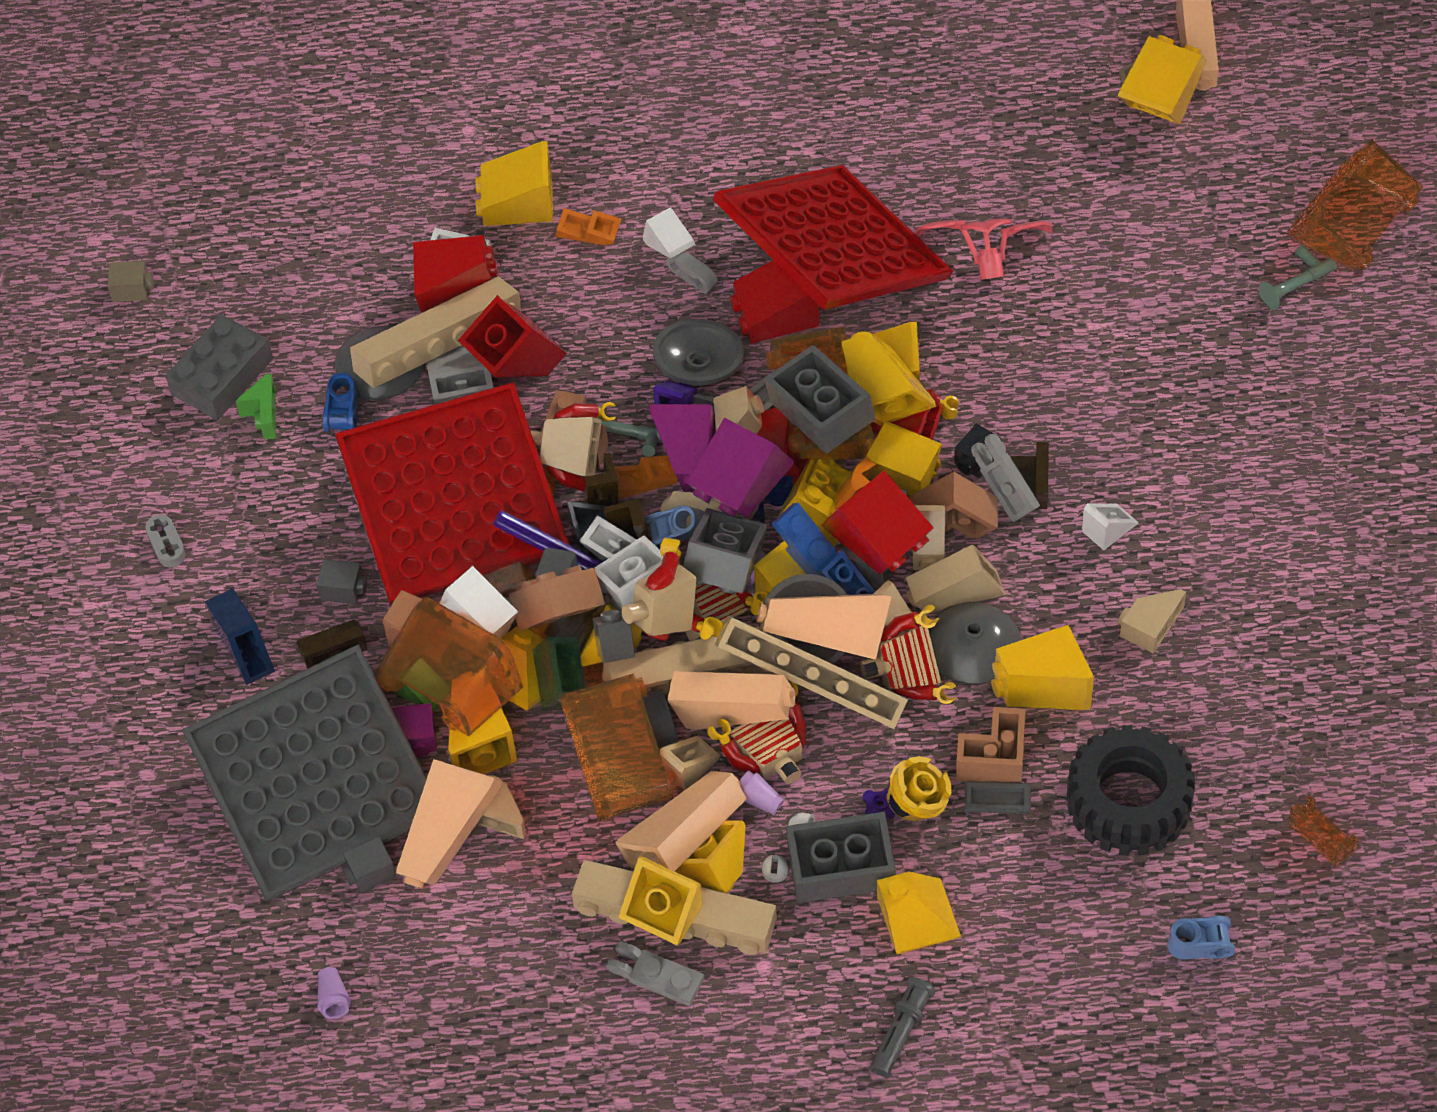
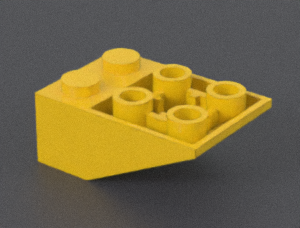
[778,450,852,547]

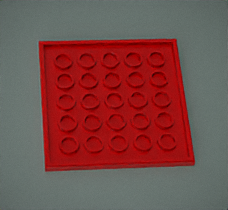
[712,165,953,310]
[335,382,569,607]

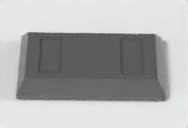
[965,782,1031,814]

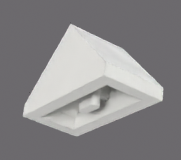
[643,207,695,258]
[1082,504,1139,550]
[580,516,637,562]

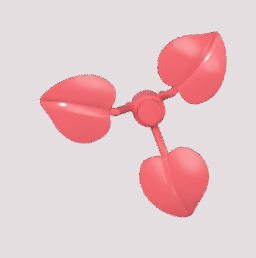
[914,219,1053,280]

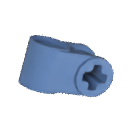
[645,505,704,547]
[1167,916,1235,959]

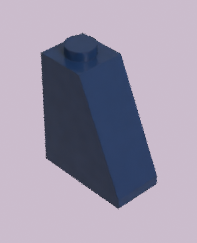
[204,589,275,685]

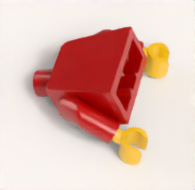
[866,389,959,479]

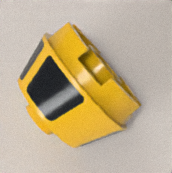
[887,756,951,821]

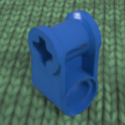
[323,372,359,432]

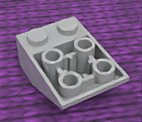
[426,346,494,405]

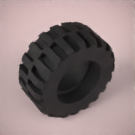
[1066,725,1195,856]

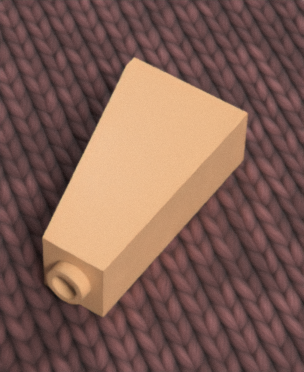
[1176,0,1219,90]
[756,594,891,660]
[667,671,795,730]
[396,759,502,889]
[615,771,747,871]

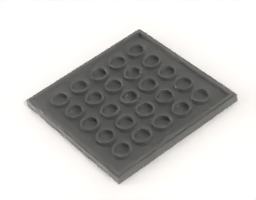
[182,644,427,902]

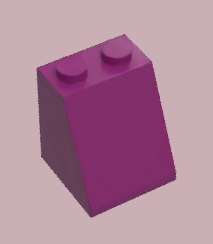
[649,404,716,493]
[686,417,794,518]

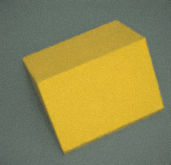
[866,421,942,496]
[618,856,703,945]

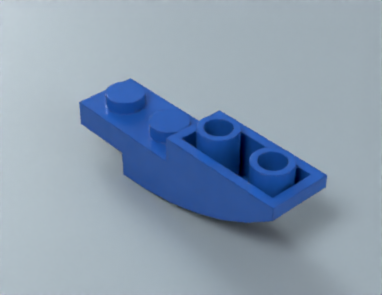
[772,503,875,595]

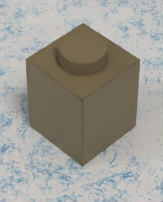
[108,261,154,302]

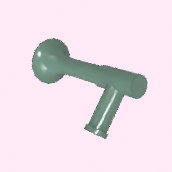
[1259,245,1337,310]
[597,417,662,457]

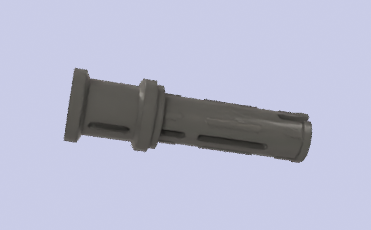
[869,977,936,1078]

